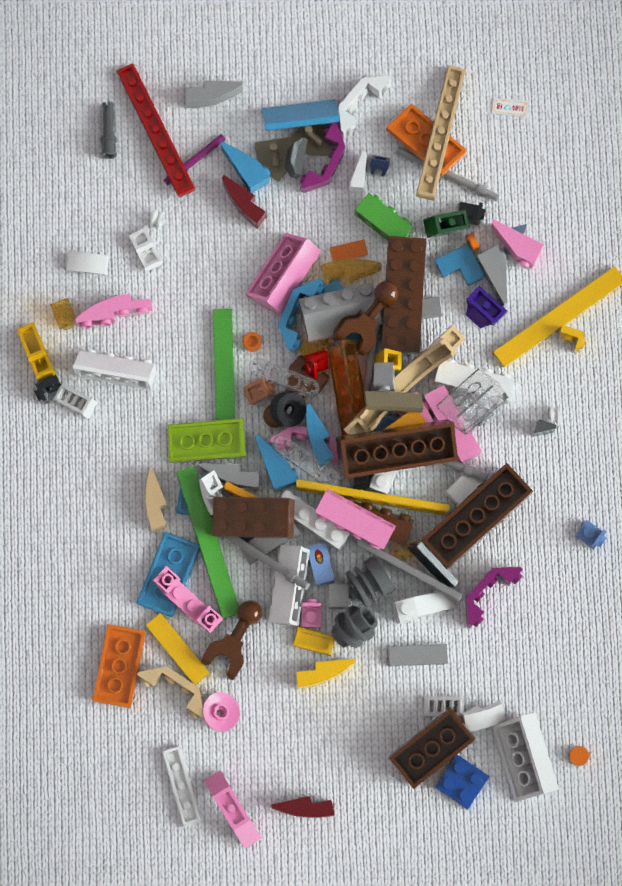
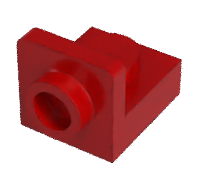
[303,349,329,379]

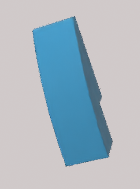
[306,404,334,468]

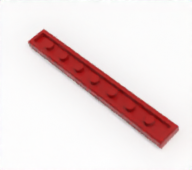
[116,63,195,198]

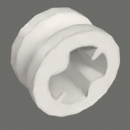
[150,209,165,228]
[549,407,560,424]

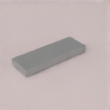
[389,644,448,667]

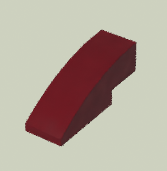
[222,175,266,229]
[272,796,335,818]

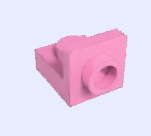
[302,599,321,628]

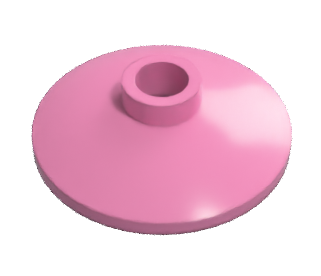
[203,692,240,732]

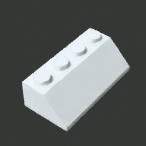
[73,349,156,390]
[492,713,558,802]

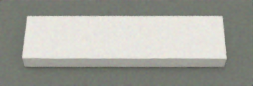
[161,745,202,827]

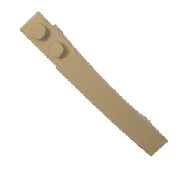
[343,325,466,435]

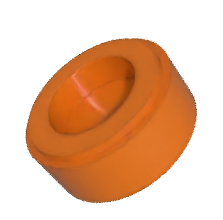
[465,232,480,252]
[243,332,262,352]
[569,746,589,766]

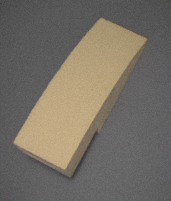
[145,468,168,533]

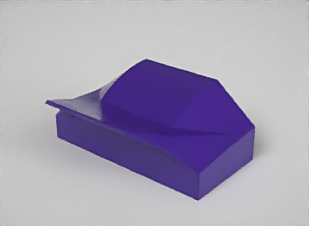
[466,286,507,328]

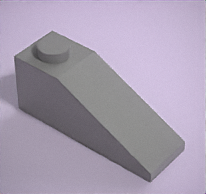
[476,245,508,308]

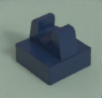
[370,155,391,176]

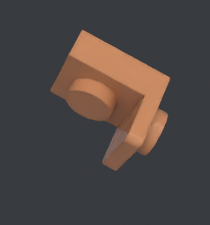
[243,378,276,405]

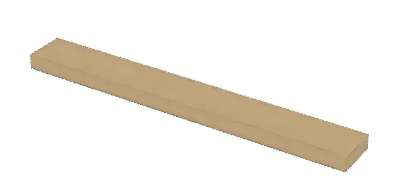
[416,65,466,201]

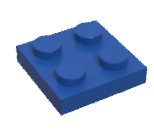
[435,754,490,810]

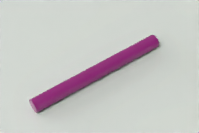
[163,134,226,186]

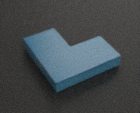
[434,244,485,286]

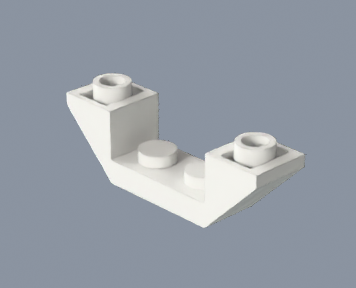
[338,76,392,139]

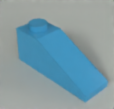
[220,142,271,193]
[255,435,298,492]

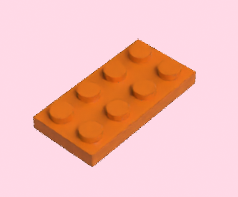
[386,104,467,177]
[92,624,146,709]

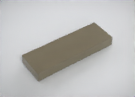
[364,391,424,413]

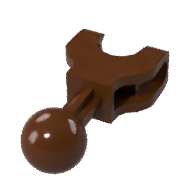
[333,281,399,356]
[263,355,329,428]
[201,600,262,680]

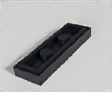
[407,542,458,587]

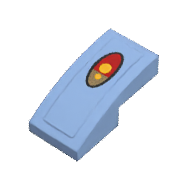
[306,542,335,586]

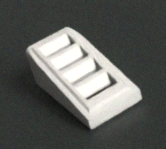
[349,151,367,193]
[53,384,97,419]
[423,696,464,718]

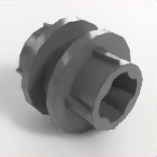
[331,605,378,648]

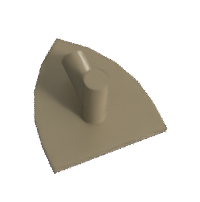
[291,124,332,156]
[255,137,292,182]

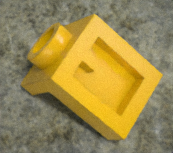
[559,325,586,353]

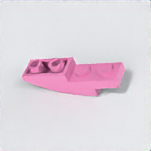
[76,294,152,329]

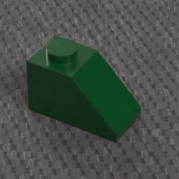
[423,210,470,238]

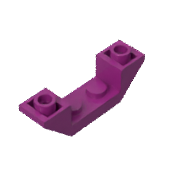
[299,122,346,193]
[466,567,523,628]

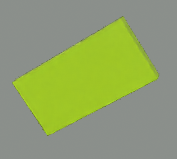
[168,418,246,463]

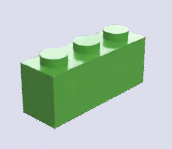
[354,193,413,241]

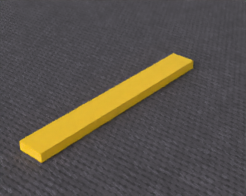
[493,266,622,368]
[296,479,450,516]

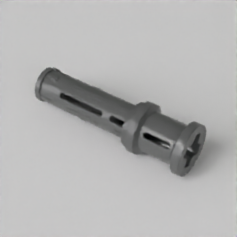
[100,101,117,159]

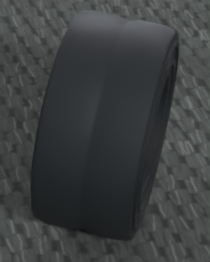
[270,391,306,427]

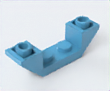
[278,279,325,353]

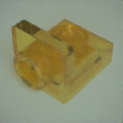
[299,338,332,355]
[393,539,421,562]

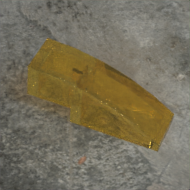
[321,259,382,284]

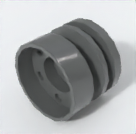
[345,556,395,607]

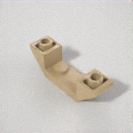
[137,666,204,720]

